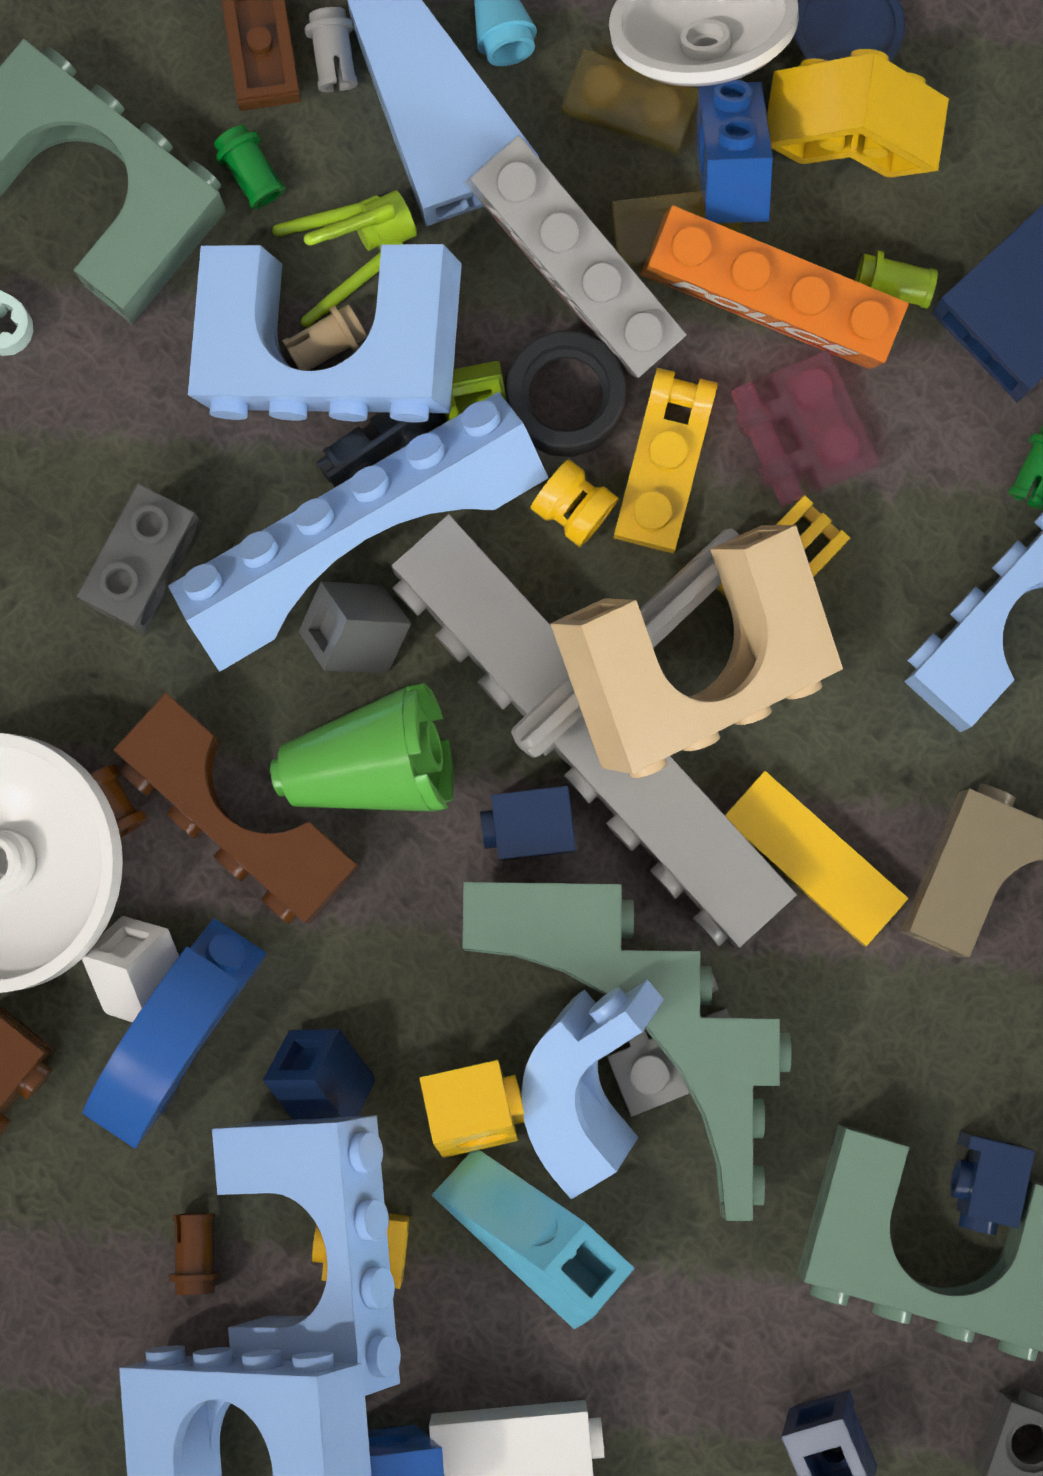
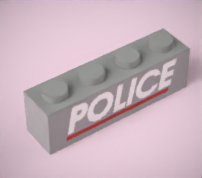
[464,135,687,378]

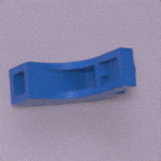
[82,918,267,1149]

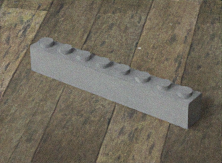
[392,514,797,948]

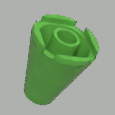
[270,683,454,812]

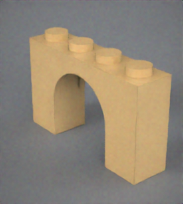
[550,525,843,778]

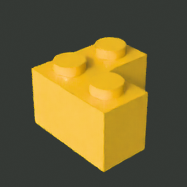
[767,49,949,178]

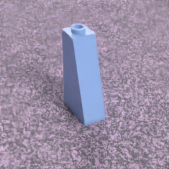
[347,0,539,227]

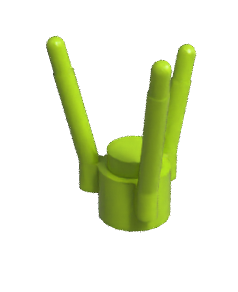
[272,190,417,328]

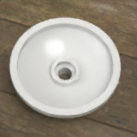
[609,0,799,86]

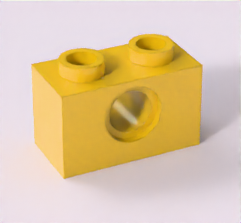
[420,1060,524,1158]

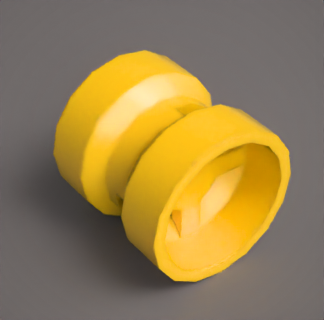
[531,459,619,548]

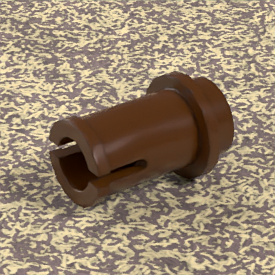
[169,1212,221,1295]

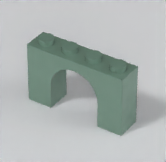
[0,39,226,324]
[797,1124,1043,1361]

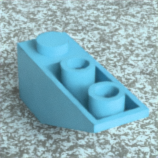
[432,1150,635,1330]

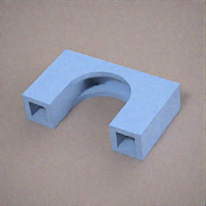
[188,244,462,422]
[212,1115,401,1396]
[119,1345,371,1476]

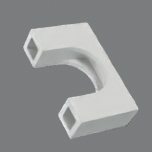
[429,1400,604,1476]

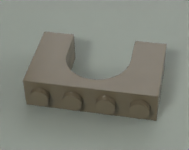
[900,784,1043,957]

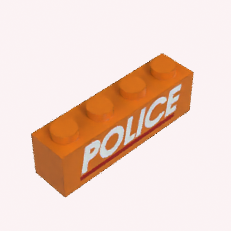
[640,205,909,369]

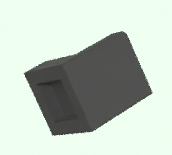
[298,581,411,673]

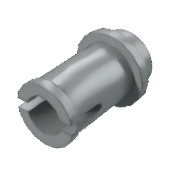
[305,7,358,93]

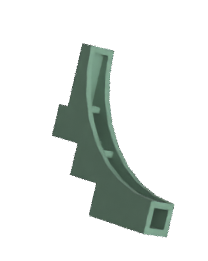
[462,882,791,1221]

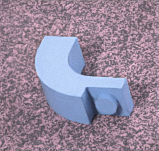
[521,979,664,1199]

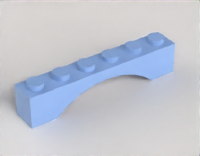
[168,392,548,672]

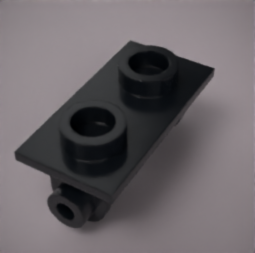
[316,412,443,488]

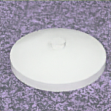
[0,733,123,993]

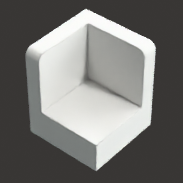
[82,916,179,1022]

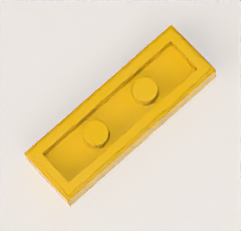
[724,771,909,946]

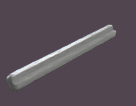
[511,528,740,757]

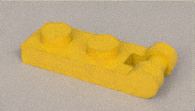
[613,367,718,554]

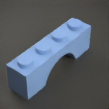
[904,512,1043,732]

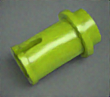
[855,250,938,309]

